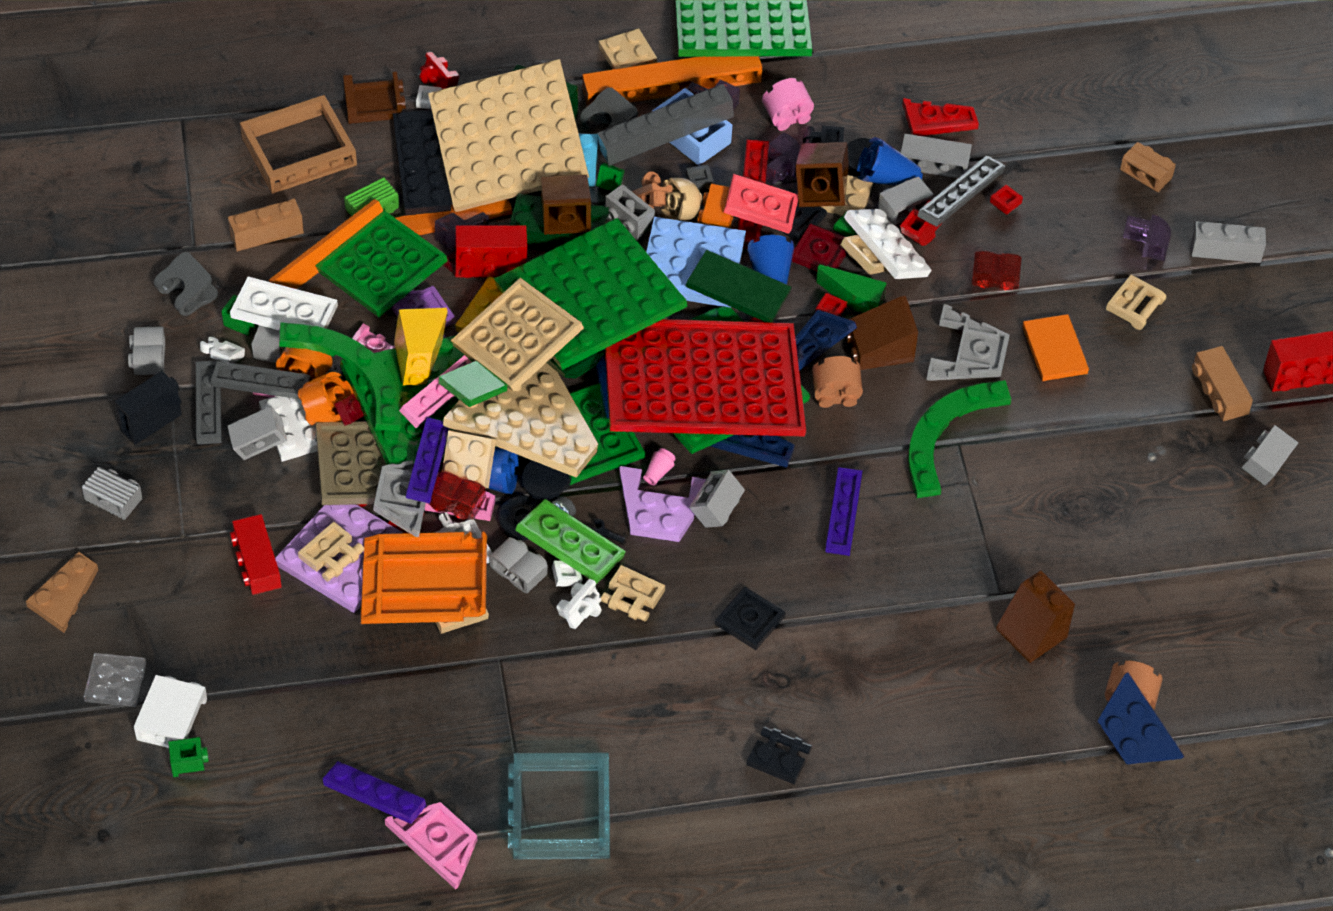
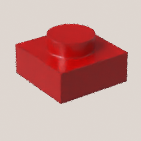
[990,185,1023,215]
[815,293,847,317]

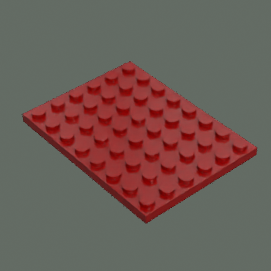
[605,319,806,436]

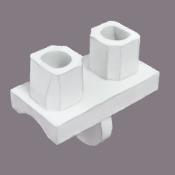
[557,579,602,629]

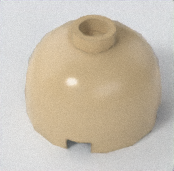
[661,178,702,222]

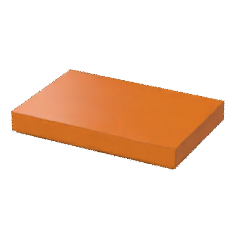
[1022,314,1089,381]

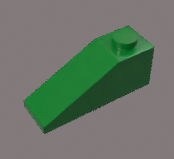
[816,264,887,314]

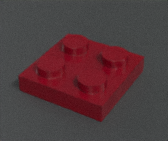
[792,224,847,272]

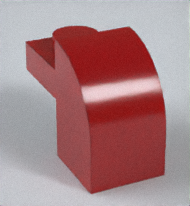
[900,199,943,246]

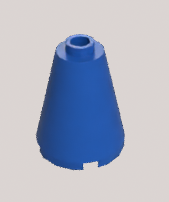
[857,137,923,186]
[747,235,794,285]
[488,447,519,494]

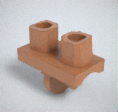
[632,171,672,209]

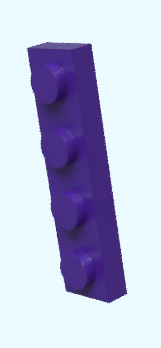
[406,417,450,504]
[825,467,862,556]
[323,761,426,824]

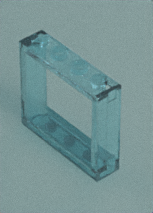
[508,753,610,859]

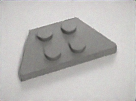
[373,460,426,537]

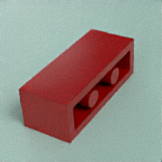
[230,514,282,595]

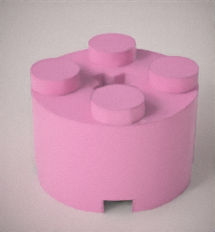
[762,78,814,131]

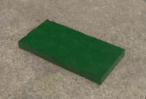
[686,250,791,323]

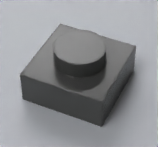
[686,165,714,190]

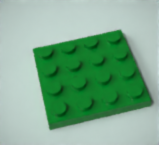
[315,210,448,317]
[570,383,645,485]

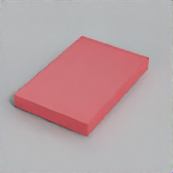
[724,174,798,234]

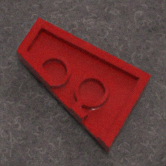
[902,98,979,136]

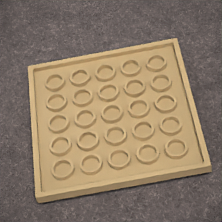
[428,59,589,212]

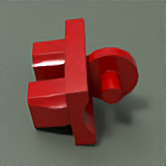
[419,52,459,90]

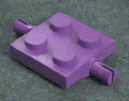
[392,286,455,338]

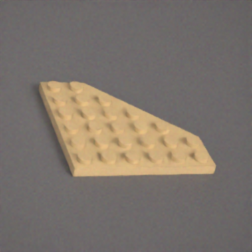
[443,363,598,478]

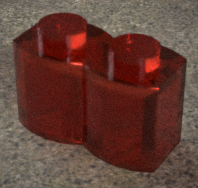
[972,251,1022,290]
[429,472,486,520]

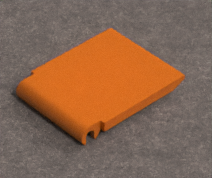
[361,531,487,624]

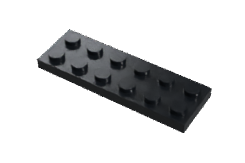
[393,110,451,216]

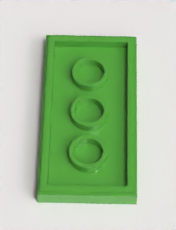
[516,499,626,584]

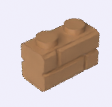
[1120,142,1176,192]

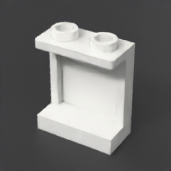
[134,675,207,748]

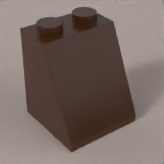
[796,142,849,207]
[541,175,591,235]
[845,296,918,370]
[996,570,1075,663]

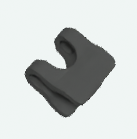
[580,87,637,129]
[154,252,219,316]

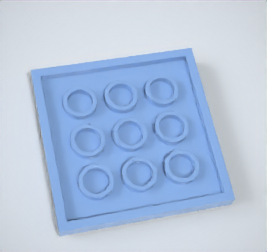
[646,217,746,308]

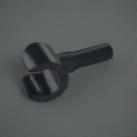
[590,519,625,544]

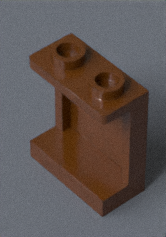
[343,71,406,124]

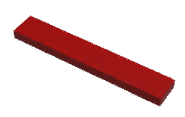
[738,140,769,249]

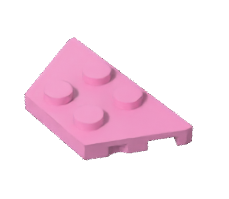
[385,802,477,889]

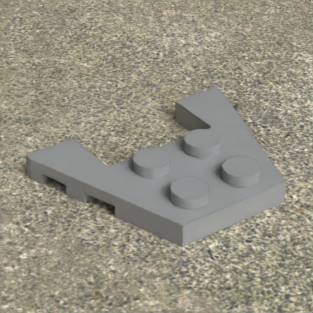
[926,304,1010,381]

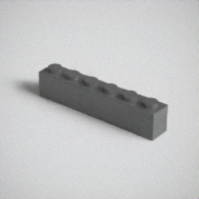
[598,84,734,166]

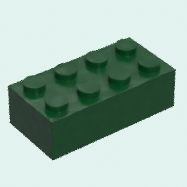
[509,193,609,252]

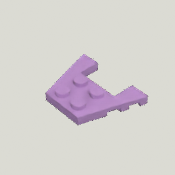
[619,466,706,542]

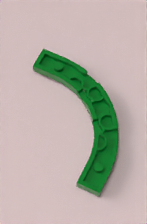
[279,322,401,432]
[908,380,1011,498]

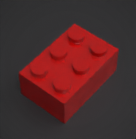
[455,226,527,278]
[1263,331,1333,392]

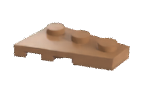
[26,552,98,633]

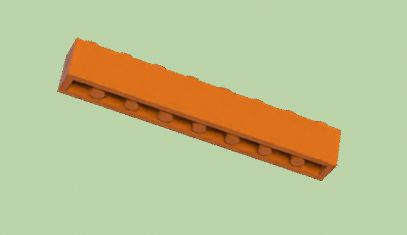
[582,56,762,106]

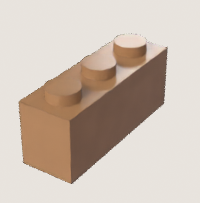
[228,199,304,252]
[1192,346,1253,421]

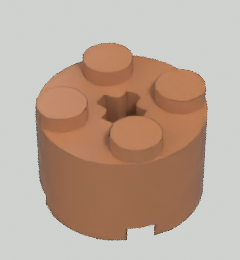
[812,356,863,408]
[1105,661,1163,709]

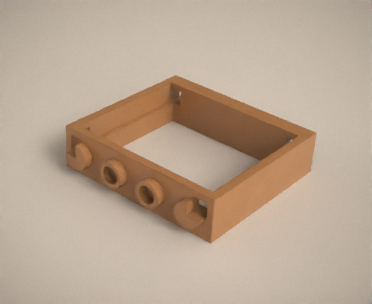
[240,95,357,194]

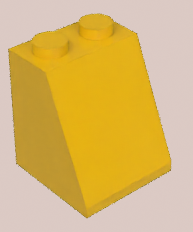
[394,308,448,385]

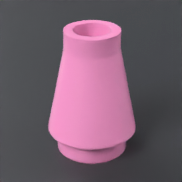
[643,448,676,486]

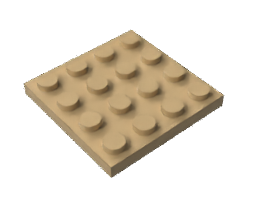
[451,278,584,392]

